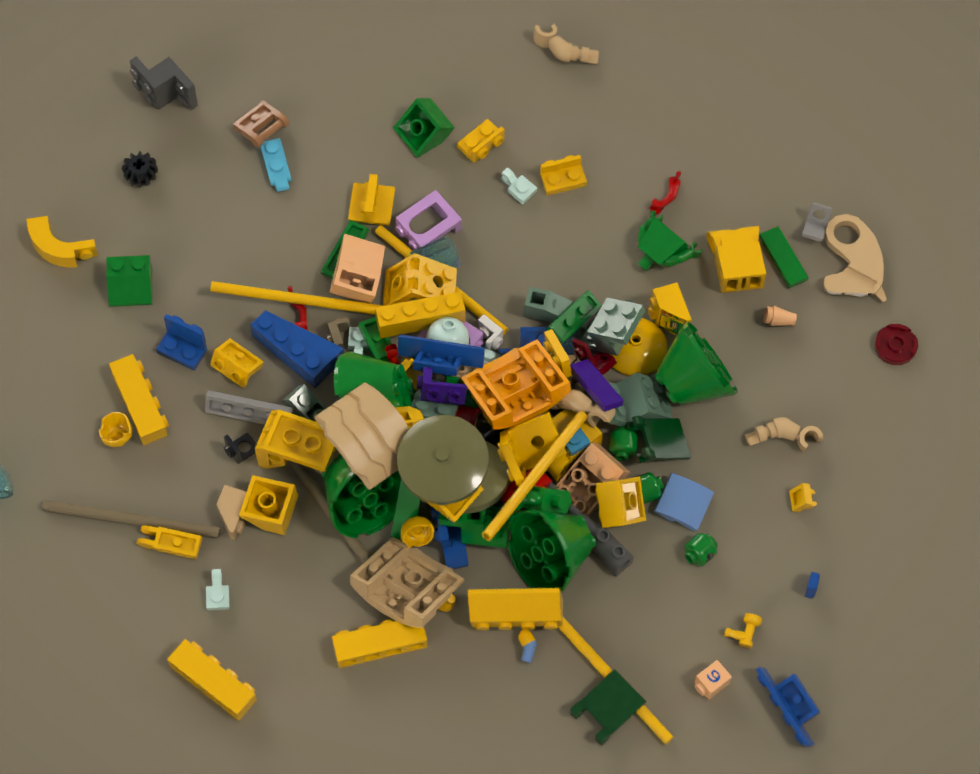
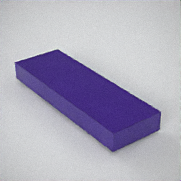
[570,359,624,412]

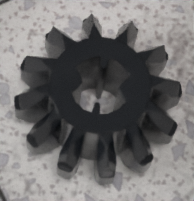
[122,150,158,188]

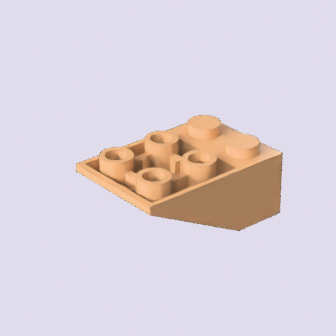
[329,234,385,303]
[556,443,631,517]

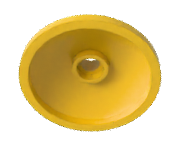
[609,318,667,377]

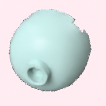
[426,317,469,345]

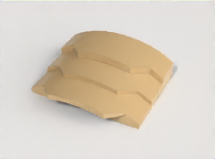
[314,383,409,490]
[350,537,464,628]

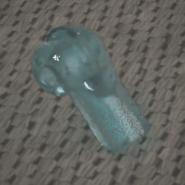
[563,328,581,349]

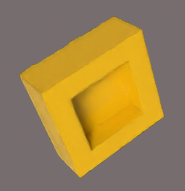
[789,483,817,512]

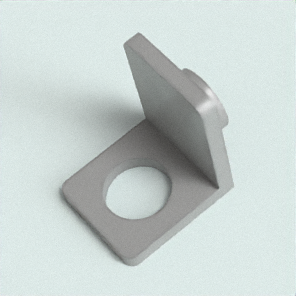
[802,202,832,242]

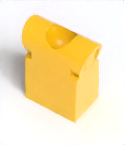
[706,226,766,293]
[531,409,602,482]

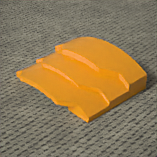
[460,339,571,430]

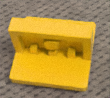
[348,174,395,226]

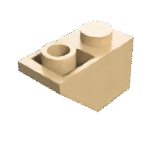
[216,485,246,540]

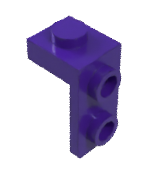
[417,367,467,405]

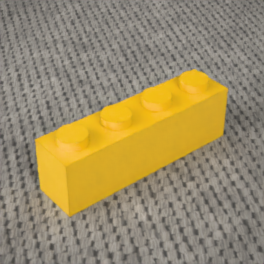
[375,291,466,339]
[109,354,169,446]
[332,620,427,668]
[167,639,257,721]

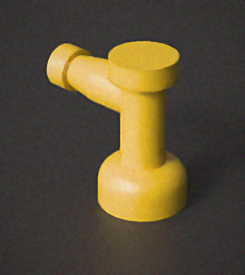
[724,613,762,649]

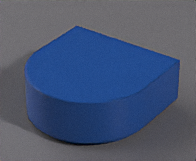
[805,571,820,599]

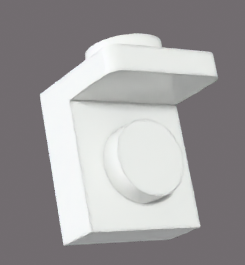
[478,314,503,350]

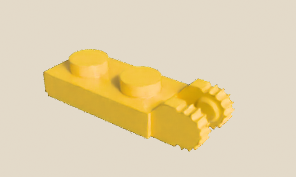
[136,525,203,560]

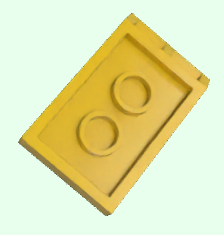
[255,410,336,473]

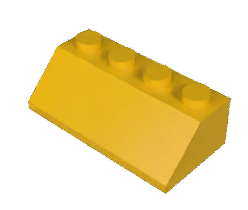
[468,588,563,631]

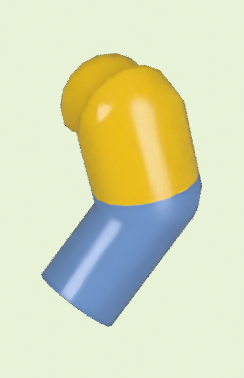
[518,630,537,663]

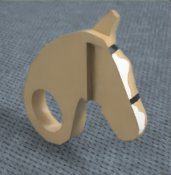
[823,214,887,303]

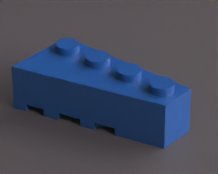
[250,310,344,388]

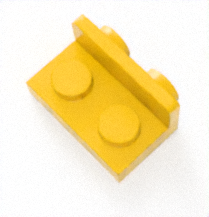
[457,119,505,163]
[540,155,587,196]
[543,329,572,378]
[210,338,264,388]

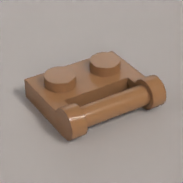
[233,101,290,148]

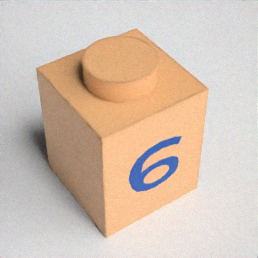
[694,660,732,700]

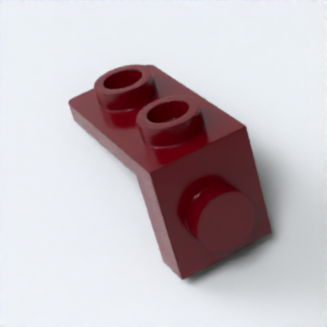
[571,338,617,376]

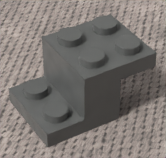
[130,56,198,110]

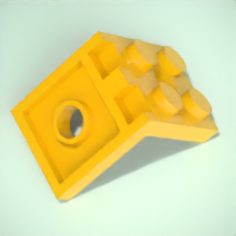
[383,253,457,306]
[497,412,567,487]

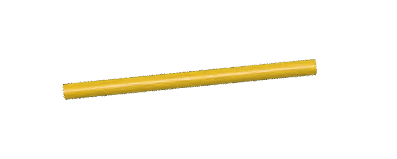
[375,225,509,336]
[210,281,383,315]
[482,411,587,541]
[558,617,673,745]

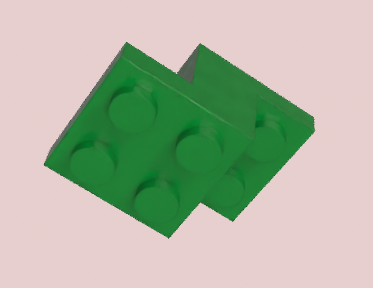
[439,505,510,548]

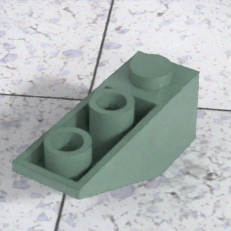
[524,286,590,331]
[282,384,327,422]

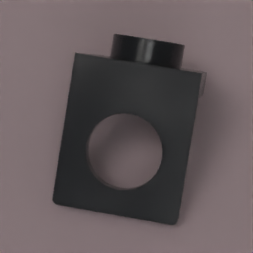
[224,433,257,464]

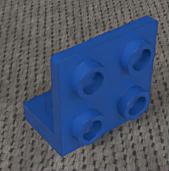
[156,314,207,371]

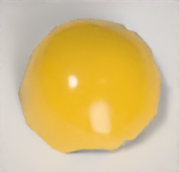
[99,412,133,447]
[401,516,435,548]

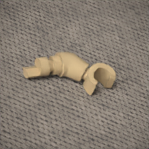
[533,24,599,64]
[550,390,616,427]
[745,417,823,452]

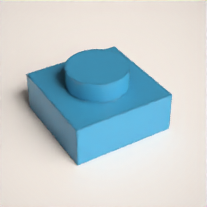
[565,428,590,456]

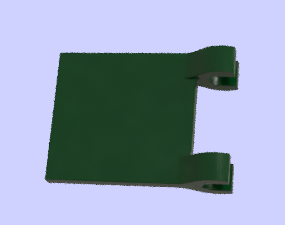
[626,416,691,463]
[570,669,647,746]

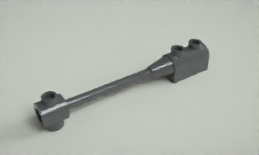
[497,441,634,577]

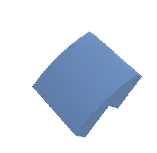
[653,473,714,531]

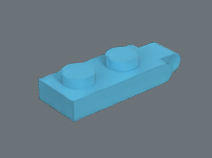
[260,138,292,192]

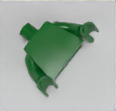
[637,211,703,271]
[507,486,572,521]

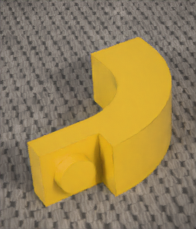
[26,216,98,268]

